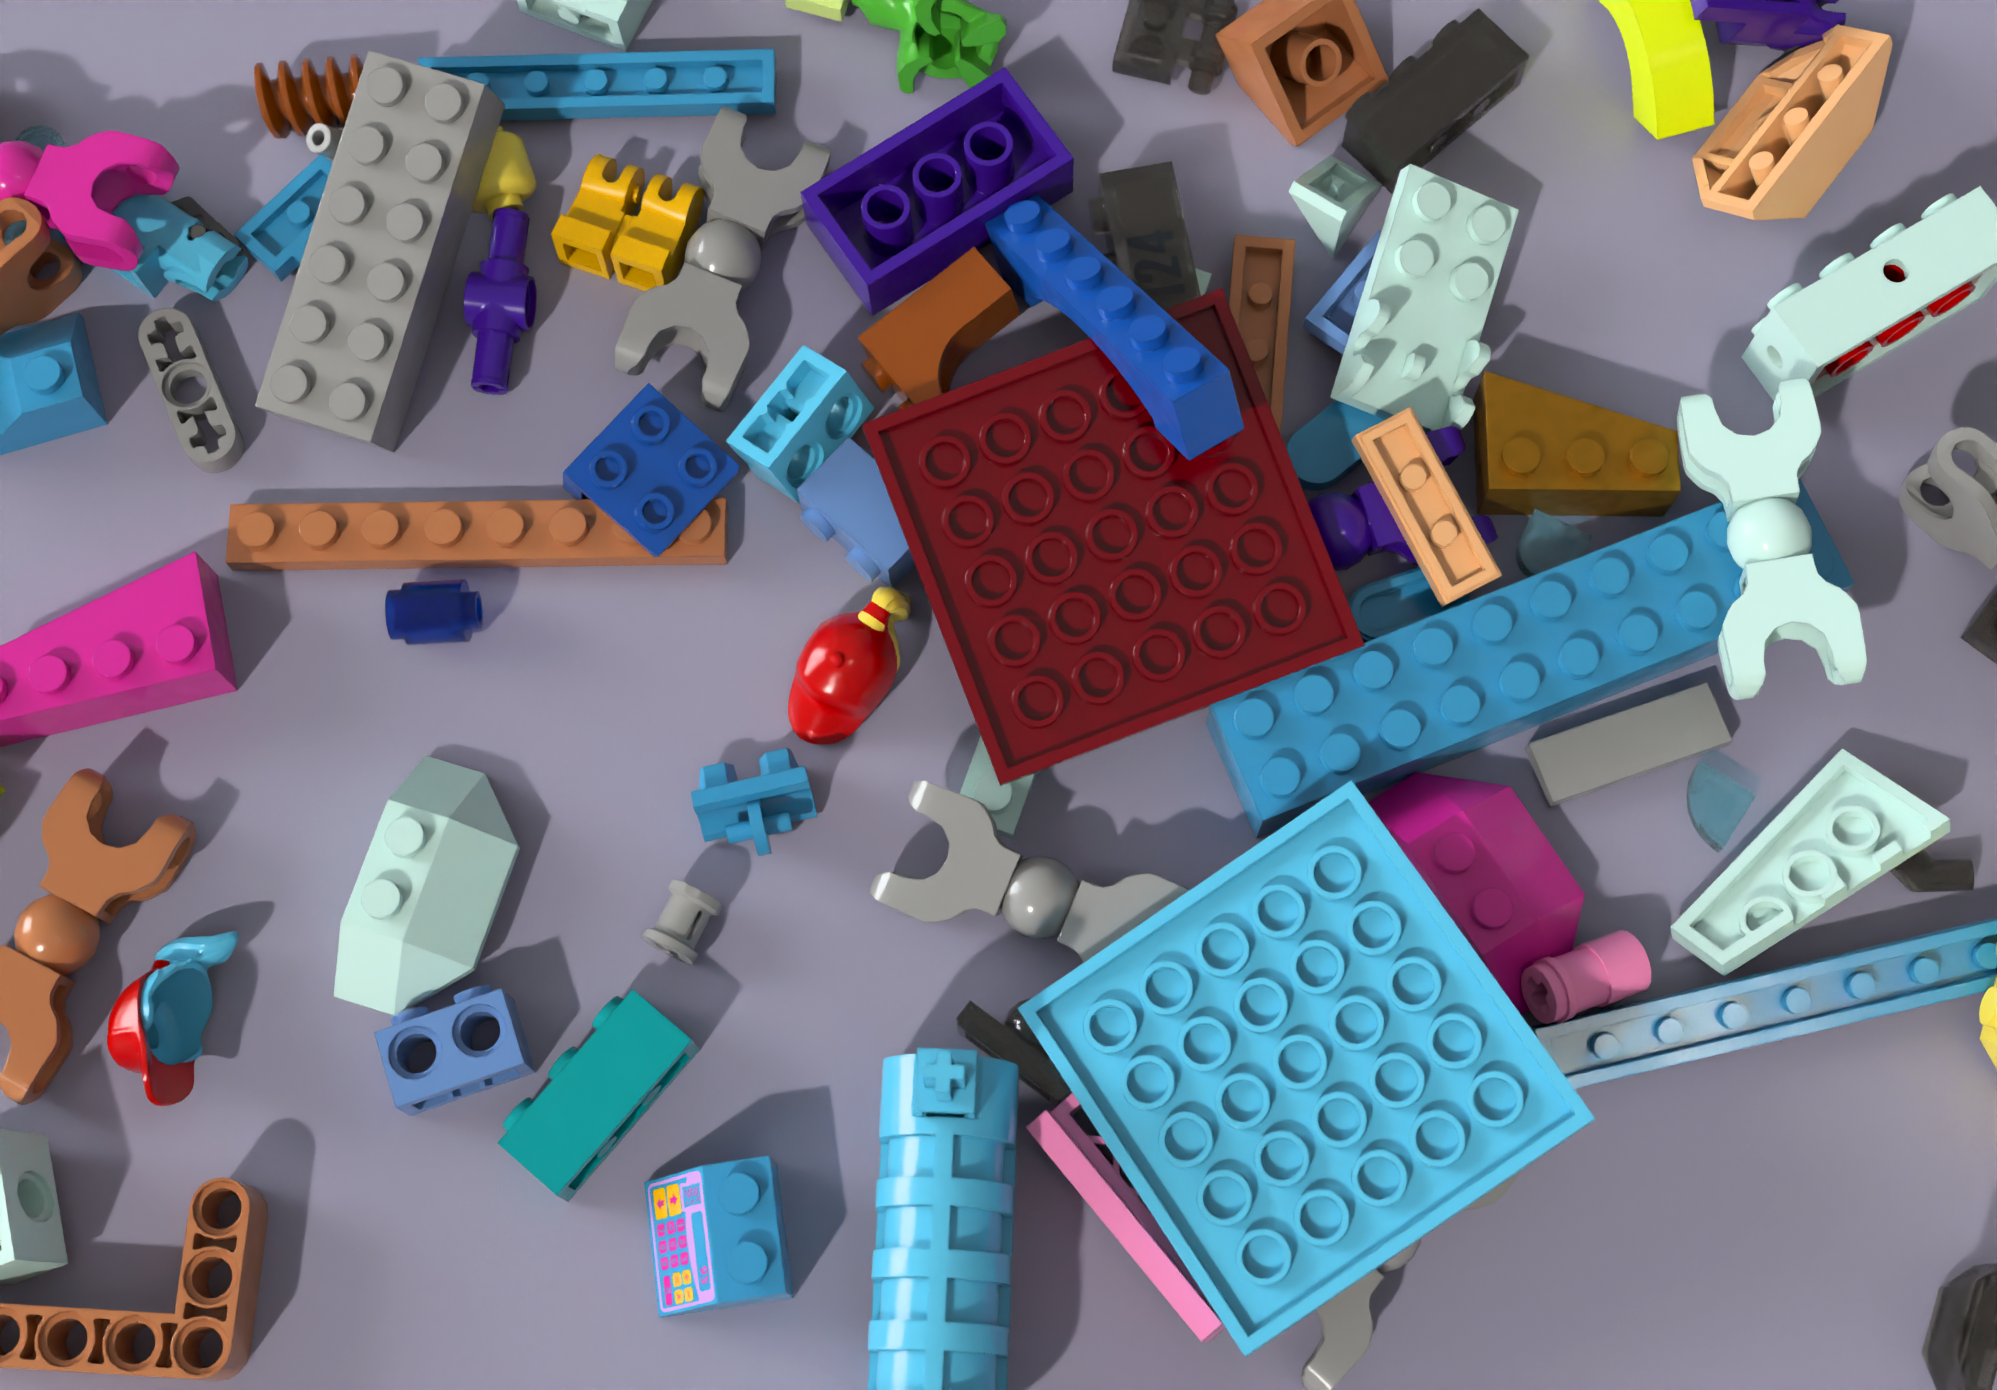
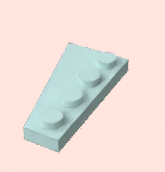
[1670,748,1951,976]

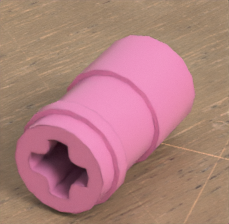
[1521,930,1651,1024]

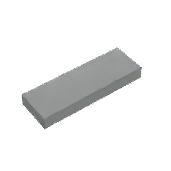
[1525,682,1732,807]

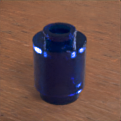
[385,579,483,645]

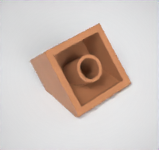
[1215,0,1389,147]

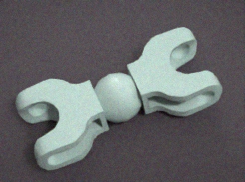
[1677,378,1867,700]

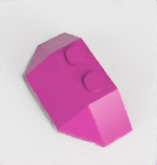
[1368,772,1585,1015]

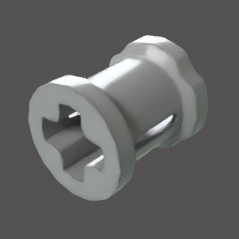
[642,879,723,965]

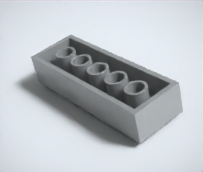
[255,50,505,453]

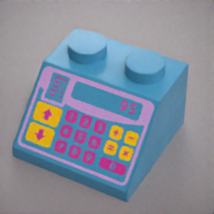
[644,1155,794,1318]

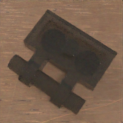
[1112,0,1238,95]

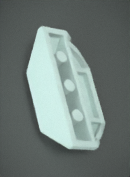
[333,755,520,1016]

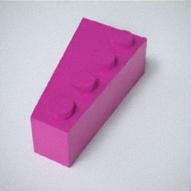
[0,551,238,747]

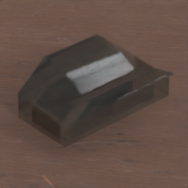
[1921,1263,1997,1390]

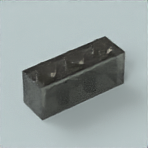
[1342,8,1529,194]

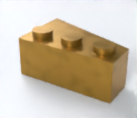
[1473,371,1681,517]

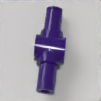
[464,208,537,395]

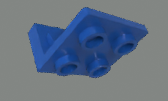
[563,383,739,557]

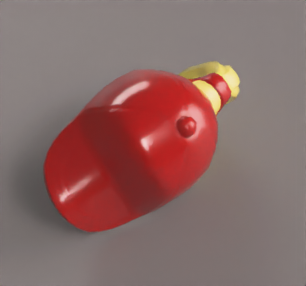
[788,586,911,745]

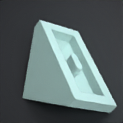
[1288,155,1382,260]

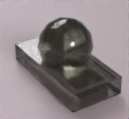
[956,997,1072,1107]

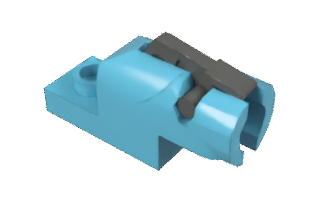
[55,195,248,301]

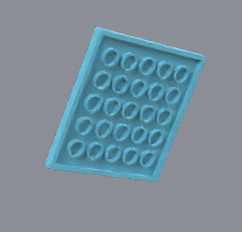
[1018,780,1595,1357]

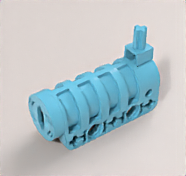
[868,1048,1019,1390]

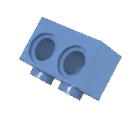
[374,985,536,1116]

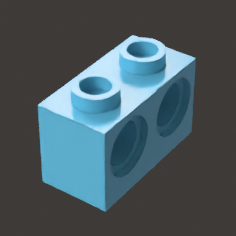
[726,345,875,504]

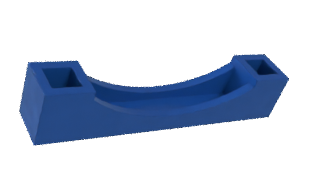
[985,194,1244,461]

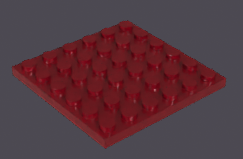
[862,288,1365,787]

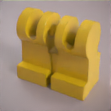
[551,154,704,291]

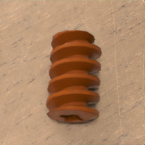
[254,54,364,139]

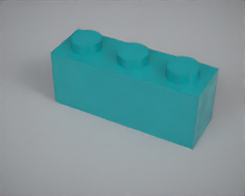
[498,989,700,1202]

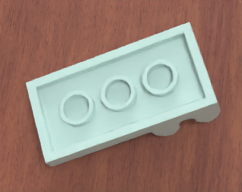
[1330,164,1519,433]

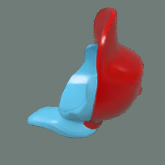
[107,931,239,1106]

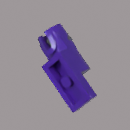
[1690,0,1846,52]

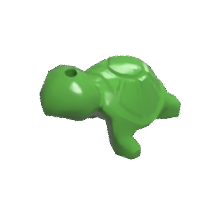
[851,0,1007,94]

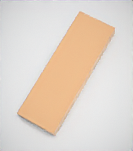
[1351,407,1502,607]

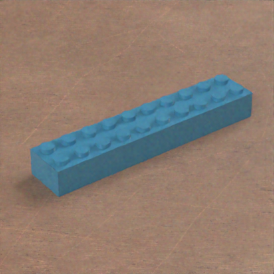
[1206,478,1855,839]

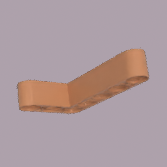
[0,1177,268,1381]

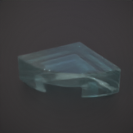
[1686,761,1756,853]

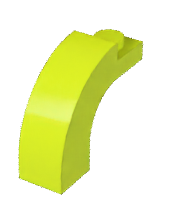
[1598,0,1715,140]

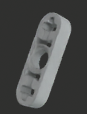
[138,308,244,473]

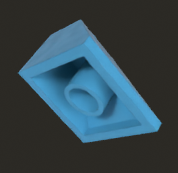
[0,312,108,455]

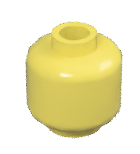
[471,126,537,220]

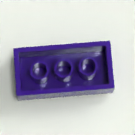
[800,67,1074,316]

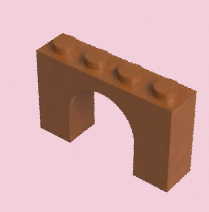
[857,247,1020,410]

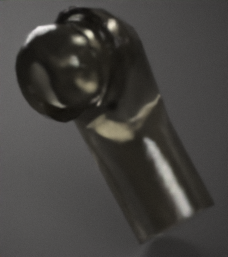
[1890,848,1974,892]

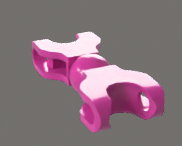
[0,130,180,271]

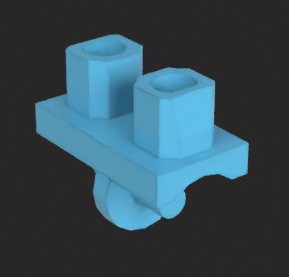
[691,748,818,856]

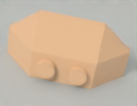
[1692,24,1893,220]

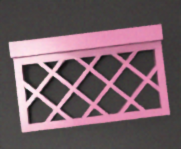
[1026,1093,1226,1343]

